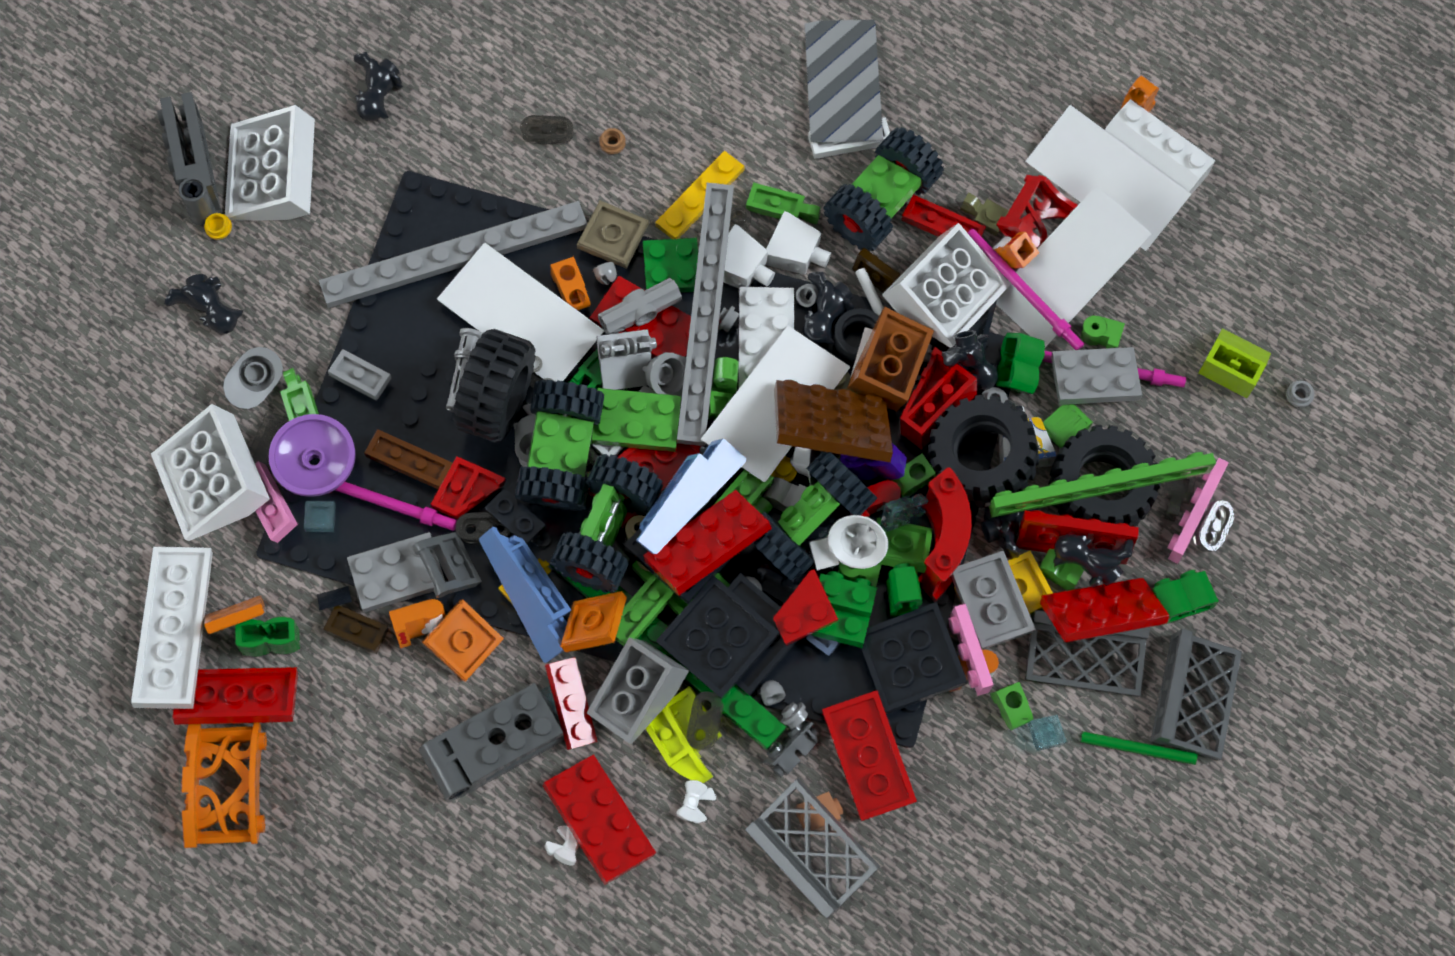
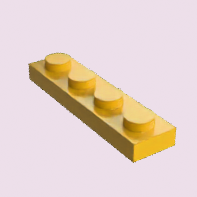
[655,150,745,239]

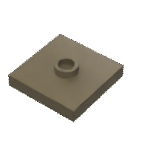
[577,200,649,268]

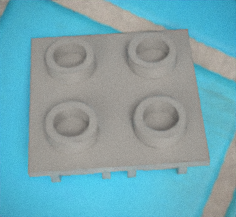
[596,329,657,390]

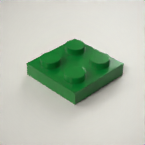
[643,238,698,292]

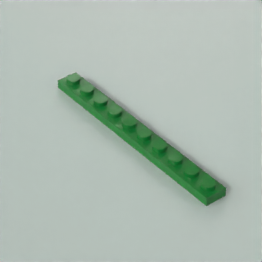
[550,564,786,751]

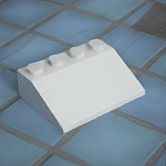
[1105,99,1215,194]
[225,105,315,221]
[882,223,1011,347]
[151,404,270,541]

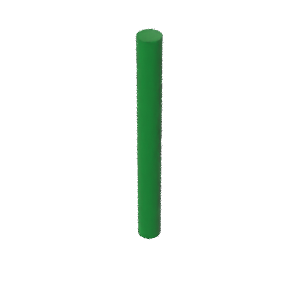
[1080,731,1197,765]

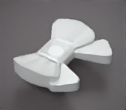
[677,780,716,823]
[545,826,579,866]

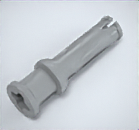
[446,328,483,412]

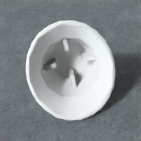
[828,515,888,569]

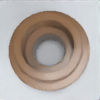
[599,128,626,154]

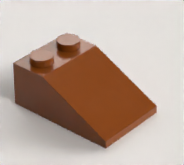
[847,307,934,412]

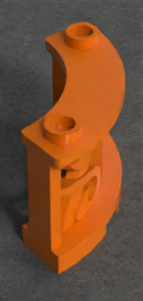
[182,723,267,848]

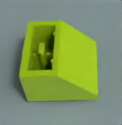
[1198,328,1271,398]

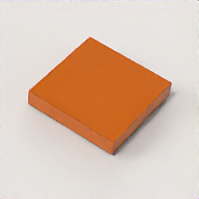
[560,591,627,652]
[204,595,264,634]
[422,599,504,681]

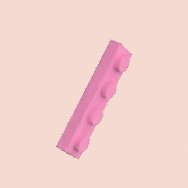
[1167,458,1229,564]

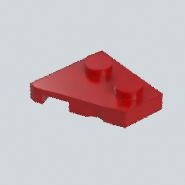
[431,456,506,519]
[773,569,839,646]

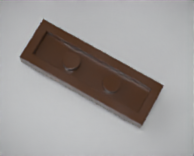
[364,429,453,490]

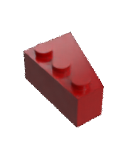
[900,347,977,450]

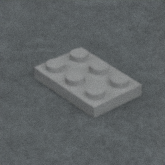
[1051,347,1142,405]
[347,532,445,613]
[951,551,1036,650]

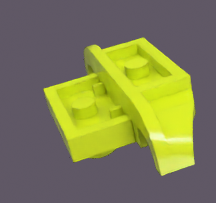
[646,686,722,783]

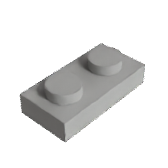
[328,349,391,401]

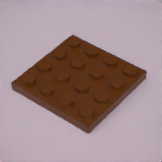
[774,379,893,462]

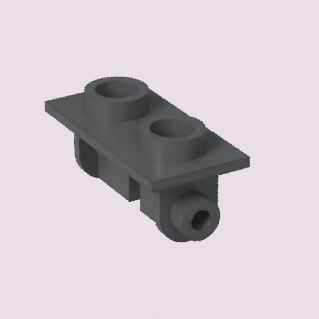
[763,721,820,778]

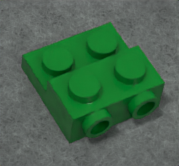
[810,571,877,648]

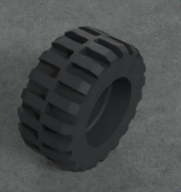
[453,329,536,443]
[928,394,1039,508]
[1048,425,1161,527]

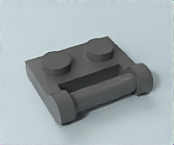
[412,532,482,598]

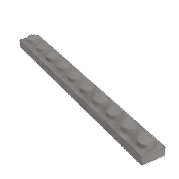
[677,183,734,446]
[319,201,587,308]

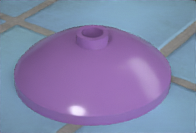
[269,414,355,497]

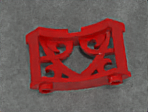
[996,175,1078,249]
[919,467,972,603]

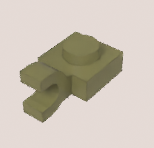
[960,193,1009,236]

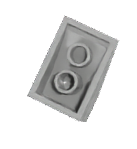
[587,637,689,744]

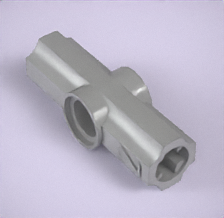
[598,278,682,335]

